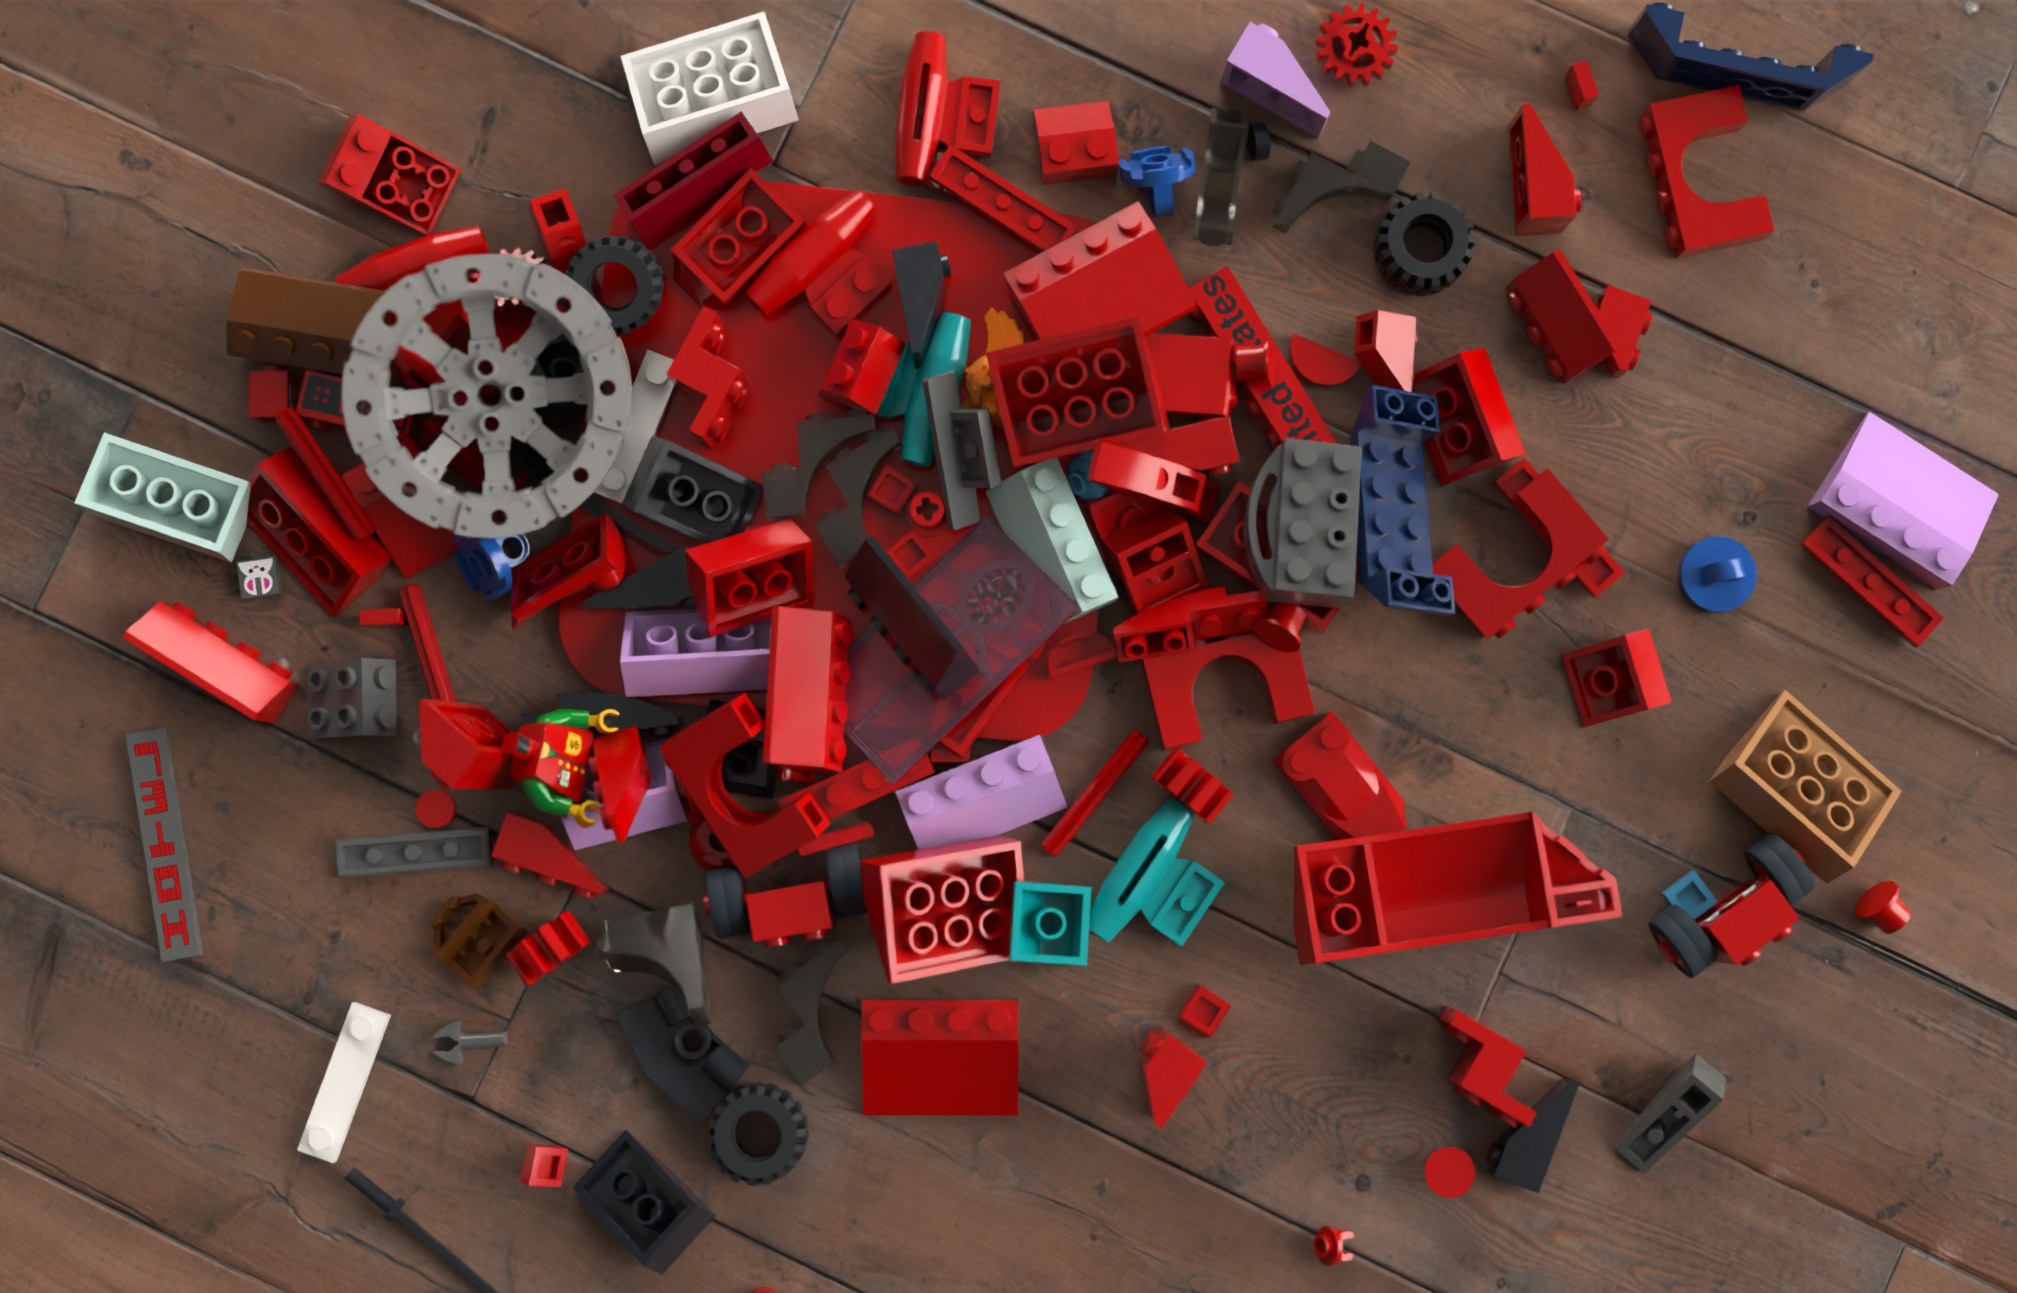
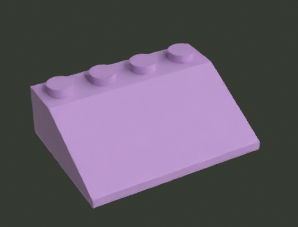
[1807,412,1999,590]

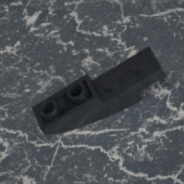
[520,692,683,737]

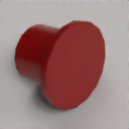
[1236,336,1275,387]
[905,488,948,537]
[1254,602,1306,653]
[1855,880,1911,934]
[1424,1146,1475,1198]

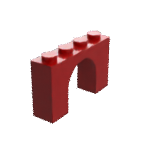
[1639,85,1775,259]
[1432,468,1609,639]
[1141,632,1315,751]
[659,693,831,878]

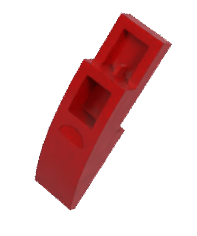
[1087,442,1219,522]
[1113,586,1269,663]

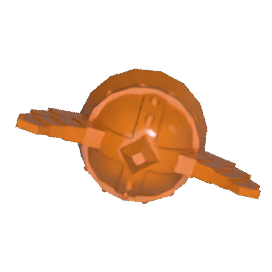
[961,307,1024,431]

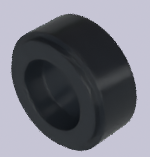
[1246,121,1271,161]

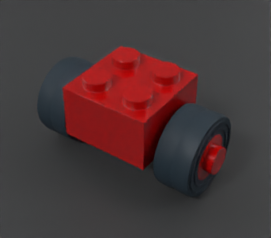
[1648,833,1815,978]
[704,844,867,948]

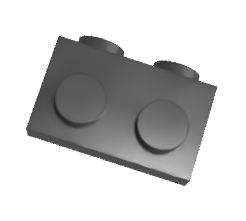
[307,658,397,739]

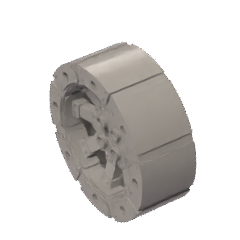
[342,254,633,538]

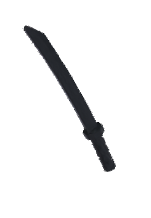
[510,438,677,553]
[344,1167,499,1293]

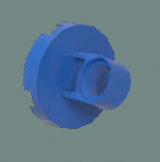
[1119,146,1195,217]
[453,534,530,601]
[1678,537,1757,613]

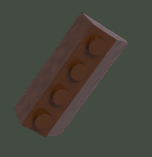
[226,267,392,374]

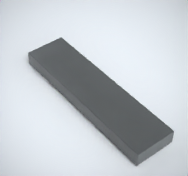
[334,827,493,878]

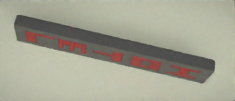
[125,728,204,963]

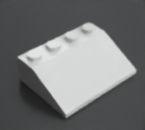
[621,12,799,165]

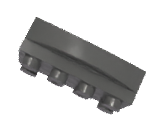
[1244,438,1362,609]

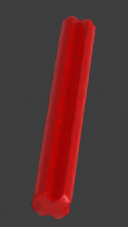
[275,407,374,541]
[399,584,456,702]
[1041,730,1149,857]

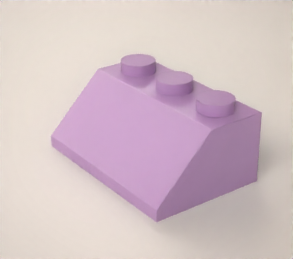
[561,737,687,850]

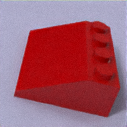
[1003,202,1198,340]
[986,316,1169,467]
[860,836,1024,984]
[862,998,1018,1116]

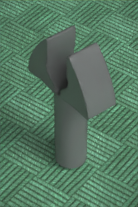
[432,1021,508,1064]

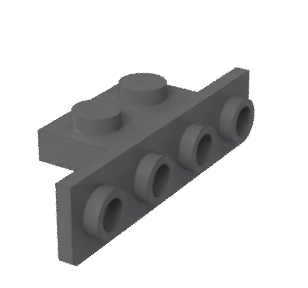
[923,371,1001,530]

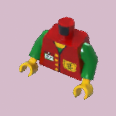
[502,709,619,828]

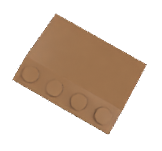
[1709,690,1902,884]

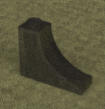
[596,903,711,1027]

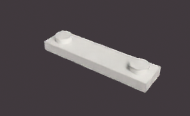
[593,350,676,504]
[297,1002,391,1163]

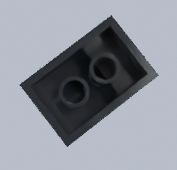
[621,436,765,544]
[572,1130,716,1275]

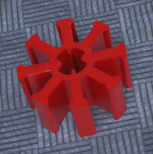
[1150,747,1235,825]
[504,911,592,988]

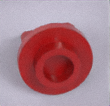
[1313,1226,1354,1266]

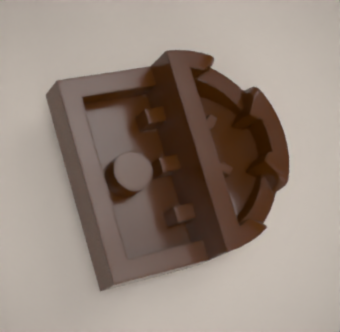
[431,893,528,991]

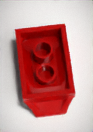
[670,168,807,308]
[511,513,625,630]
[1271,711,1407,840]

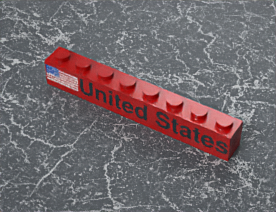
[1189,265,1337,451]

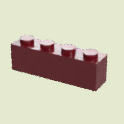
[613,111,773,245]

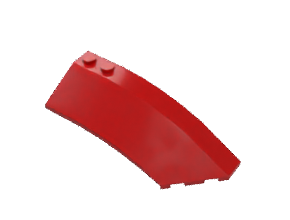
[1293,811,1623,965]

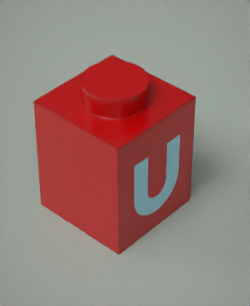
[249,365,298,423]

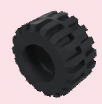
[1374,192,1475,296]
[565,235,664,334]
[707,1082,809,1186]

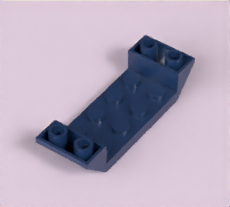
[1628,2,1874,111]
[1350,385,1455,616]

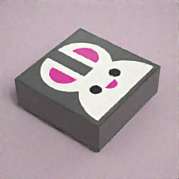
[236,556,283,600]

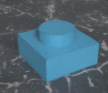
[1660,870,1718,920]

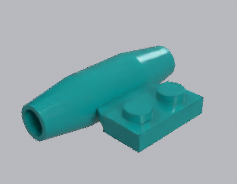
[852,312,971,468]
[1089,798,1225,947]

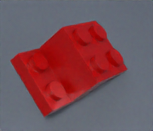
[667,306,749,449]
[1084,490,1209,615]
[1437,1006,1537,1128]

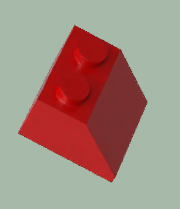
[1033,101,1119,185]
[817,319,906,414]
[1561,628,1672,727]

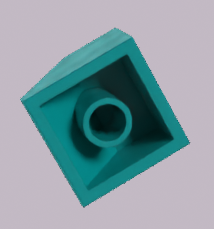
[1009,882,1091,966]

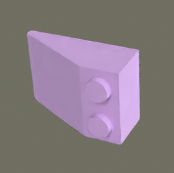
[1221,22,1330,139]

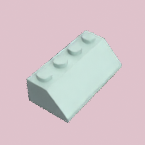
[75,433,251,563]
[985,457,1118,630]

